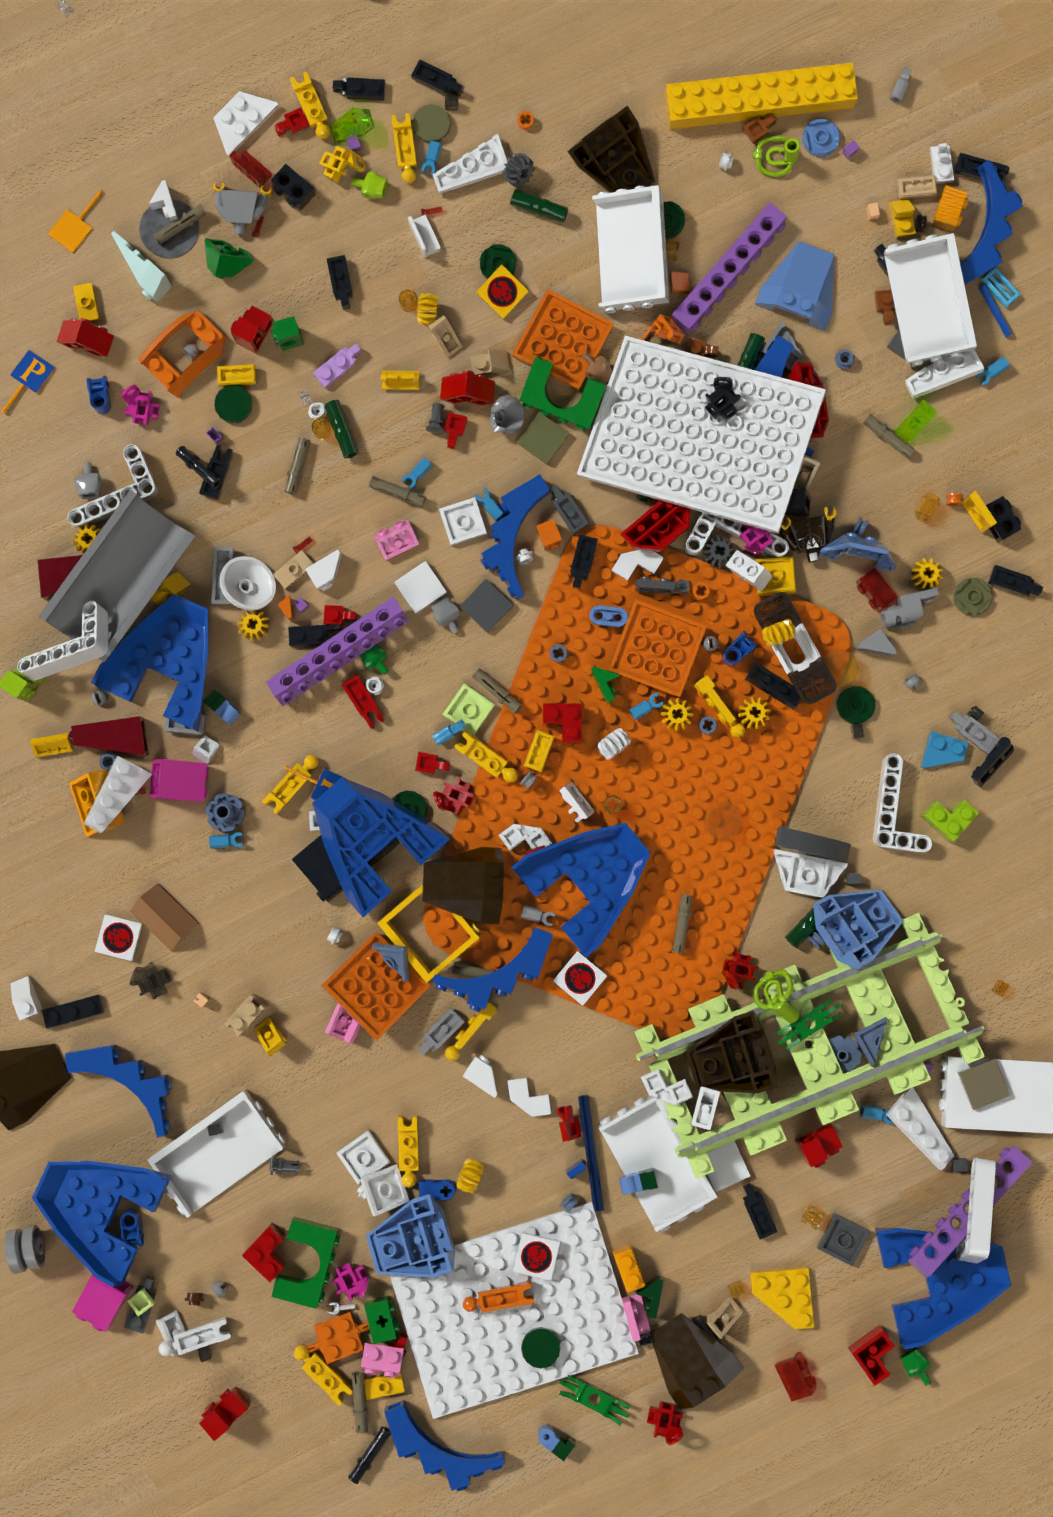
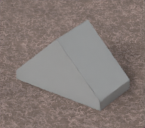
[855,629,896,657]

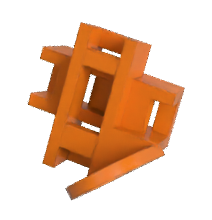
[641,314,685,344]

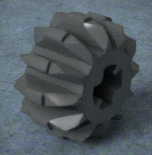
[502,153,535,187]
[703,536,736,569]

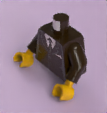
[781,506,837,563]

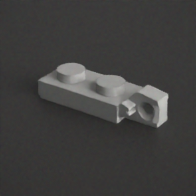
[949,712,1000,755]
[418,1008,465,1055]

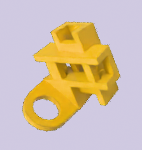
[319,146,366,183]

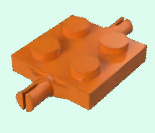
[307,1311,370,1364]

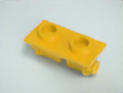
[381,370,420,390]

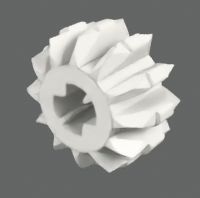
[598,728,631,759]

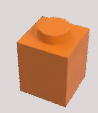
[536,519,562,551]

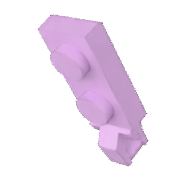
[313,344,362,389]

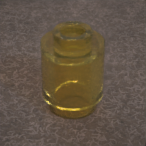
[914,493,940,523]

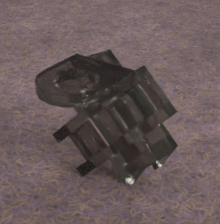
[130,962,172,1000]

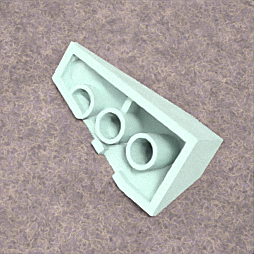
[111,231,172,303]

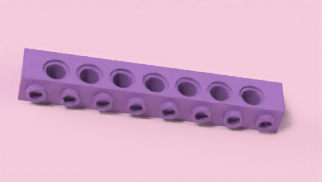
[671,202,787,334]
[266,596,410,706]
[907,1146,1032,1278]

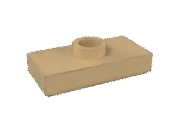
[897,175,937,199]
[273,550,313,590]

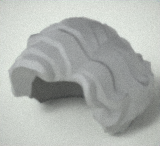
[490,395,525,434]

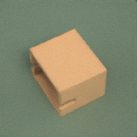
[866,203,880,221]
[193,992,210,1008]

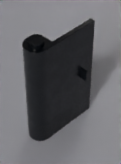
[292,835,400,902]

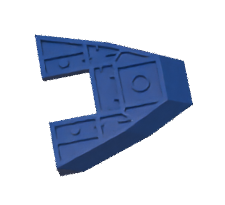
[91,594,208,732]
[313,777,450,917]
[511,823,651,957]
[32,1161,172,1287]
[875,1228,1011,1350]

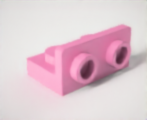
[374,520,419,560]
[622,1294,650,1342]

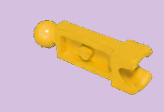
[290,71,330,139]
[391,113,417,184]
[694,675,745,738]
[454,731,518,783]
[262,755,319,815]
[445,1001,498,1061]
[398,1115,419,1188]
[294,1345,353,1406]

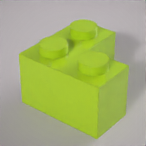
[0,656,47,702]
[920,800,979,842]

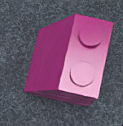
[149,759,209,802]
[72,1274,134,1332]

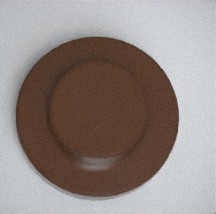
[185,1293,205,1305]

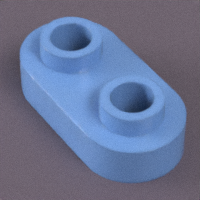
[589,605,628,628]

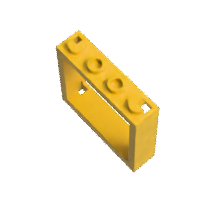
[377,884,482,983]

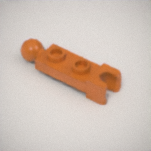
[462,1281,535,1313]

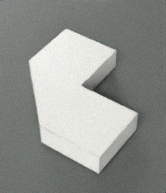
[611,549,664,581]
[499,824,552,852]
[641,1069,693,1105]
[507,1077,551,1117]

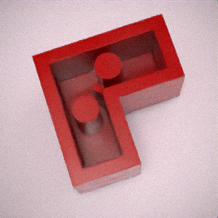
[230,305,274,354]
[56,318,114,357]
[440,370,495,406]
[543,703,582,744]
[795,1124,843,1168]
[242,1223,286,1283]
[848,1325,895,1386]
[199,1386,250,1442]

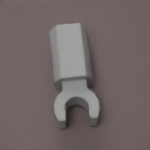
[890,67,911,104]
[520,905,555,926]

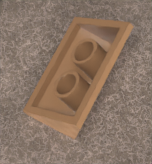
[131,883,199,951]

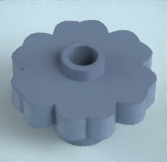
[205,793,246,832]
[829,1035,862,1074]

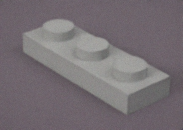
[211,547,234,605]

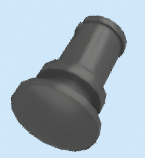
[426,403,445,434]
[269,1155,299,1175]

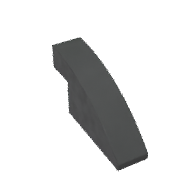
[774,826,851,863]

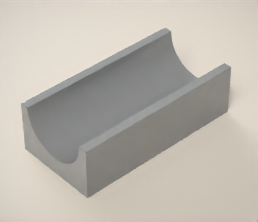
[39,489,195,662]

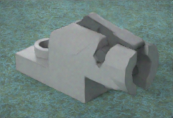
[881,588,939,629]

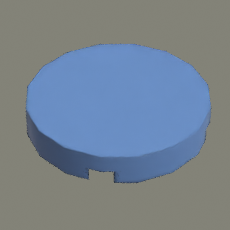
[802,119,840,157]

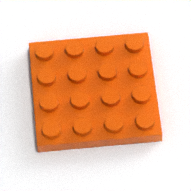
[512,289,614,391]
[608,599,707,698]
[321,931,431,1041]

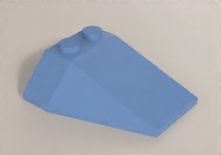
[755,241,834,331]
[818,533,896,572]
[813,889,903,969]
[366,1194,455,1277]

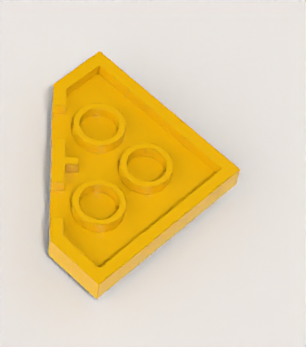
[750,1267,814,1329]

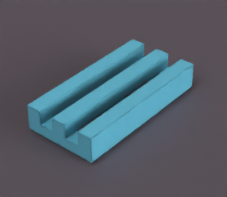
[981,267,1021,309]

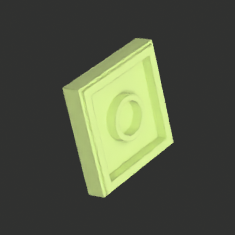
[442,683,496,735]

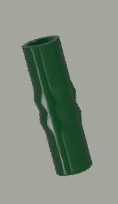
[510,189,568,223]
[737,333,765,370]
[324,400,359,459]
[785,896,826,949]

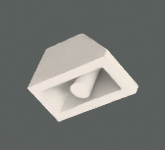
[305,550,342,591]
[10,976,43,1020]
[463,1055,497,1098]

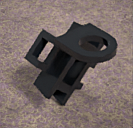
[705,377,740,422]

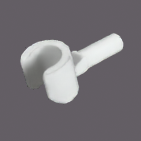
[327,1302,355,1315]

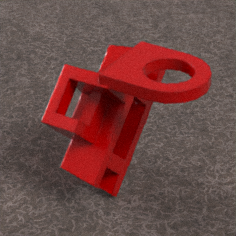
[433,778,475,815]
[722,952,759,990]
[647,1401,684,1445]

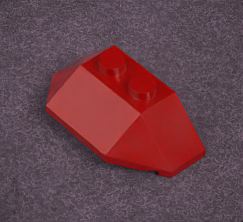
[789,362,829,438]
[620,500,690,552]

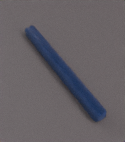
[578,1095,604,1212]

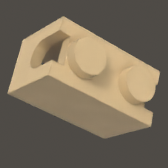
[224,994,268,1037]

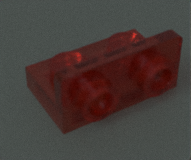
[229,150,272,189]
[856,568,898,612]
[775,1352,817,1402]

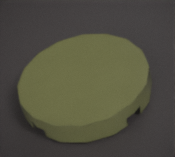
[413,104,450,143]
[953,578,992,616]

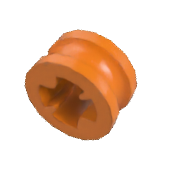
[517,111,534,130]
[946,493,963,506]
[692,582,710,600]

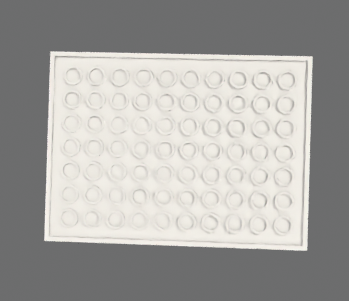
[577,336,826,534]
[390,1201,639,1419]

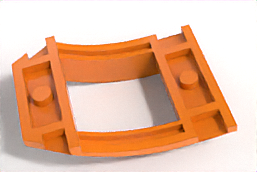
[138,310,226,398]

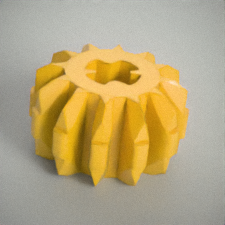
[417,293,438,326]
[72,524,101,555]
[911,558,944,590]
[237,610,270,642]
[762,619,797,646]
[738,697,771,729]
[660,698,694,731]
[456,1158,484,1193]

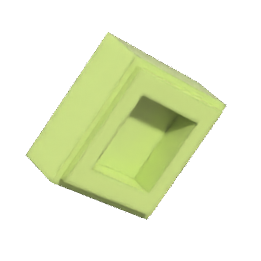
[127,1288,155,1317]

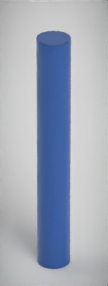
[979,285,1013,337]

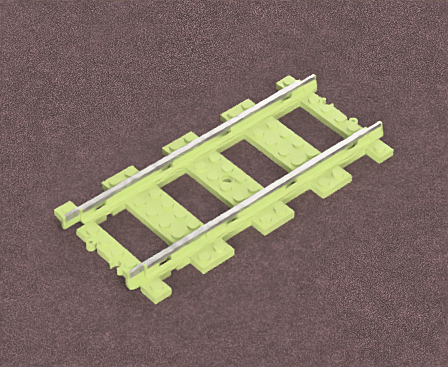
[634,913,985,1179]

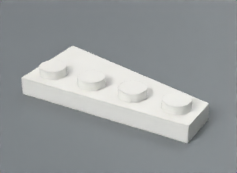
[433,134,508,194]
[905,349,984,399]
[84,756,152,833]
[886,1088,954,1170]

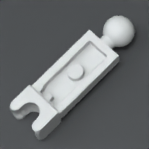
[158,1317,231,1357]

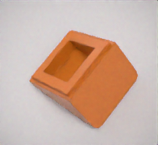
[670,271,690,294]
[278,596,294,621]

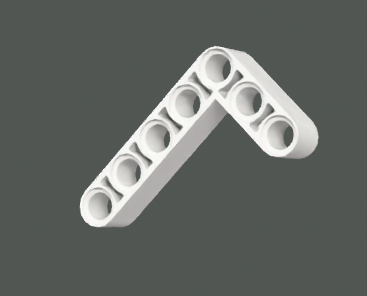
[67,444,159,529]
[685,512,789,558]
[17,601,108,681]
[873,753,932,853]
[956,1158,996,1263]

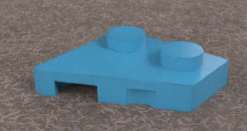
[921,732,969,768]

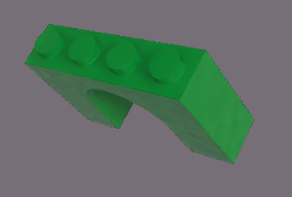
[519,356,607,430]
[271,1216,341,1309]

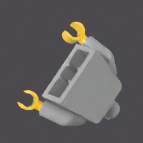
[213,183,272,234]

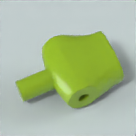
[351,172,388,199]

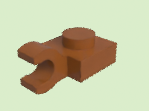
[742,113,777,144]
[875,290,895,324]
[686,338,719,357]

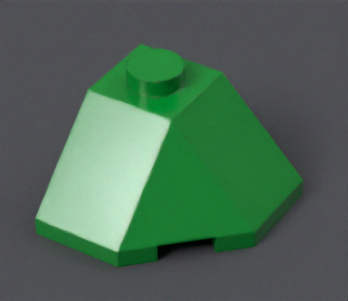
[205,238,254,279]

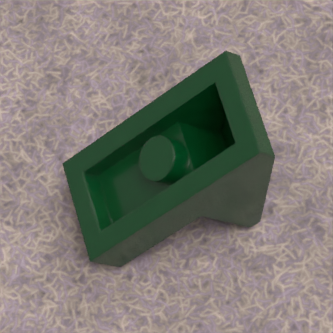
[636,1275,663,1319]

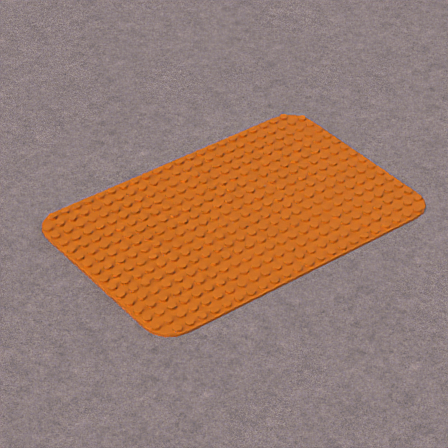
[423,525,851,1039]

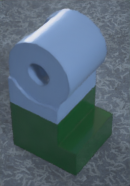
[202,689,241,726]
[619,1168,658,1194]
[538,1424,575,1462]

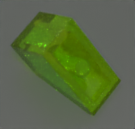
[330,108,375,143]
[894,399,937,444]

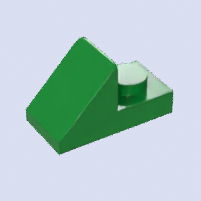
[591,667,620,705]

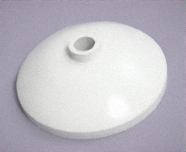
[219,556,276,611]

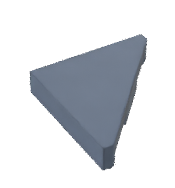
[372,943,410,982]
[854,1017,887,1066]

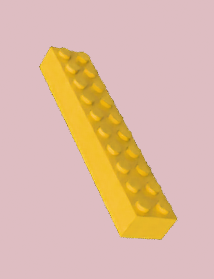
[664,62,858,130]

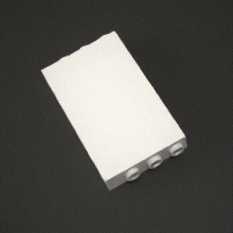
[592,185,669,314]
[884,233,977,367]
[939,1055,1053,1134]
[147,1089,286,1218]
[598,1096,717,1232]

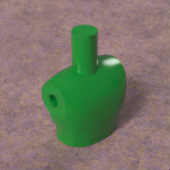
[359,644,389,675]
[900,1347,932,1386]

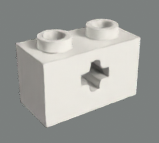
[726,550,773,592]

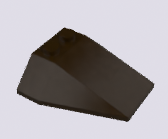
[567,105,655,193]
[422,847,504,925]
[686,1011,778,1093]
[0,1044,71,1131]
[650,1313,744,1410]

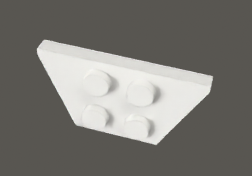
[214,91,279,158]
[773,849,848,898]

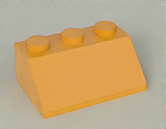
[69,769,125,837]

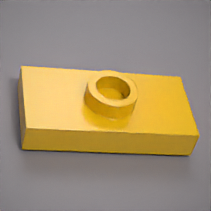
[73,282,100,322]
[217,364,257,387]
[524,730,555,773]
[30,733,74,758]
[364,1371,405,1400]

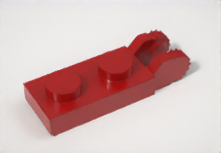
[342,675,385,729]

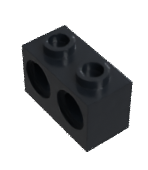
[271,163,316,211]
[986,496,1022,543]

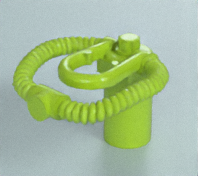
[753,136,800,177]
[753,969,799,1023]

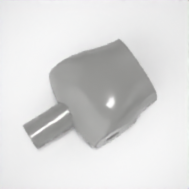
[75,463,102,499]
[431,597,460,634]

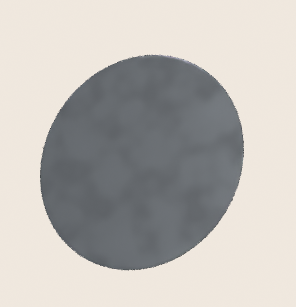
[139,199,199,258]

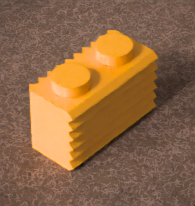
[931,185,968,232]
[613,1245,645,1293]

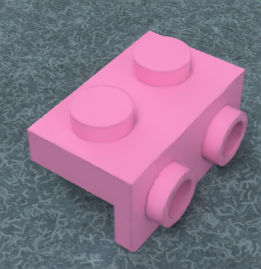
[325,1003,360,1044]
[361,1343,404,1378]

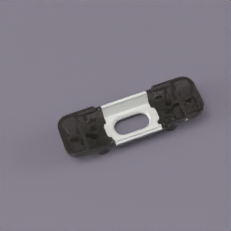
[753,592,837,704]

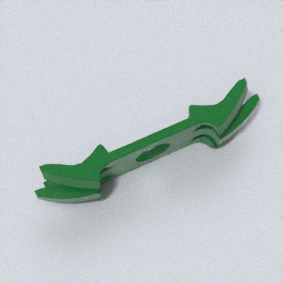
[775,998,842,1051]
[559,1375,630,1426]

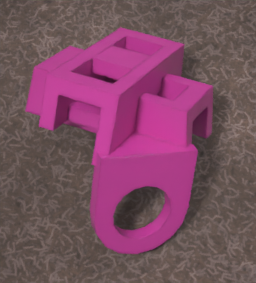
[121,385,160,425]
[739,524,774,555]
[331,1262,370,1301]

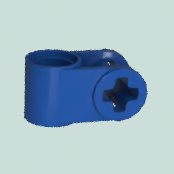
[87,375,111,415]
[722,631,758,667]
[418,1179,457,1200]
[120,1208,144,1247]

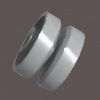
[5,1225,46,1274]

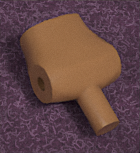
[582,351,613,384]

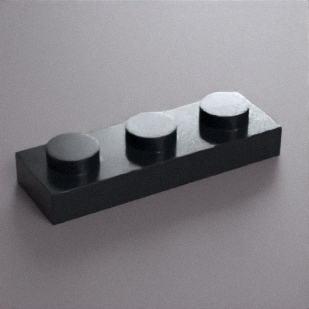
[745,662,804,710]
[41,994,104,1029]

